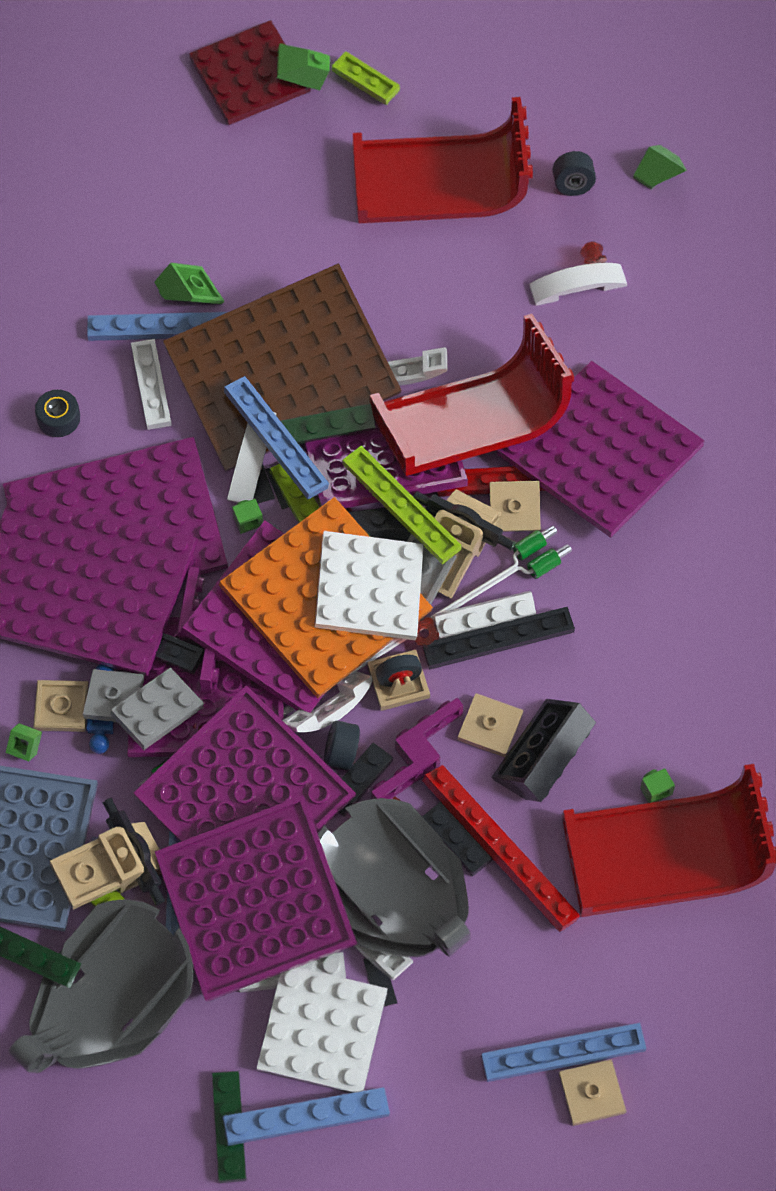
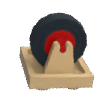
[367,649,430,711]

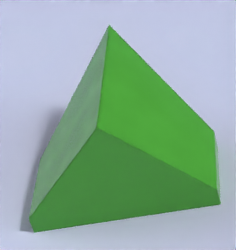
[633,145,687,190]

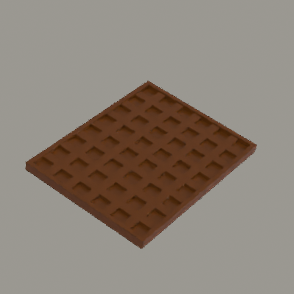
[163,263,402,472]

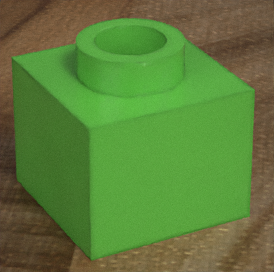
[232,499,263,534]
[5,723,42,761]
[640,768,675,803]

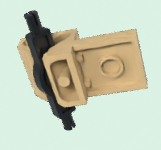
[414,489,516,599]
[50,798,165,910]

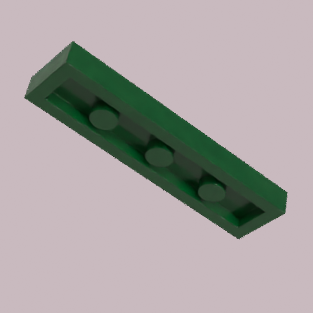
[281,404,375,444]
[0,926,82,988]
[212,1071,247,1184]

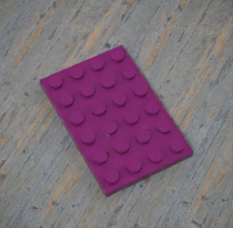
[304,423,468,508]

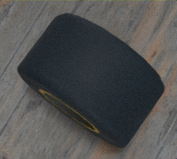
[552,151,596,196]
[35,389,80,437]
[324,720,360,770]

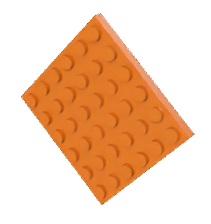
[219,497,433,699]

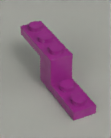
[177,566,222,693]
[372,698,463,799]

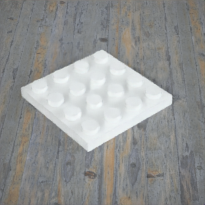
[315,531,423,640]
[257,967,388,1093]

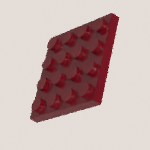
[189,20,311,125]

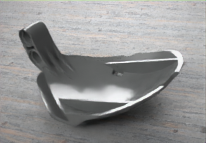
[318,798,470,958]
[8,899,193,1073]

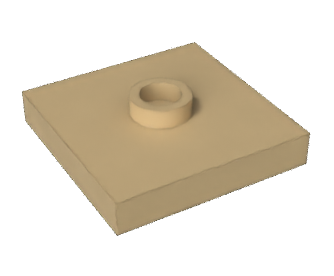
[489,481,541,532]
[33,680,89,732]
[457,693,524,757]
[559,1059,626,1126]

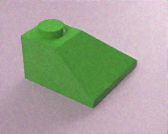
[277,44,330,91]
[154,263,224,304]

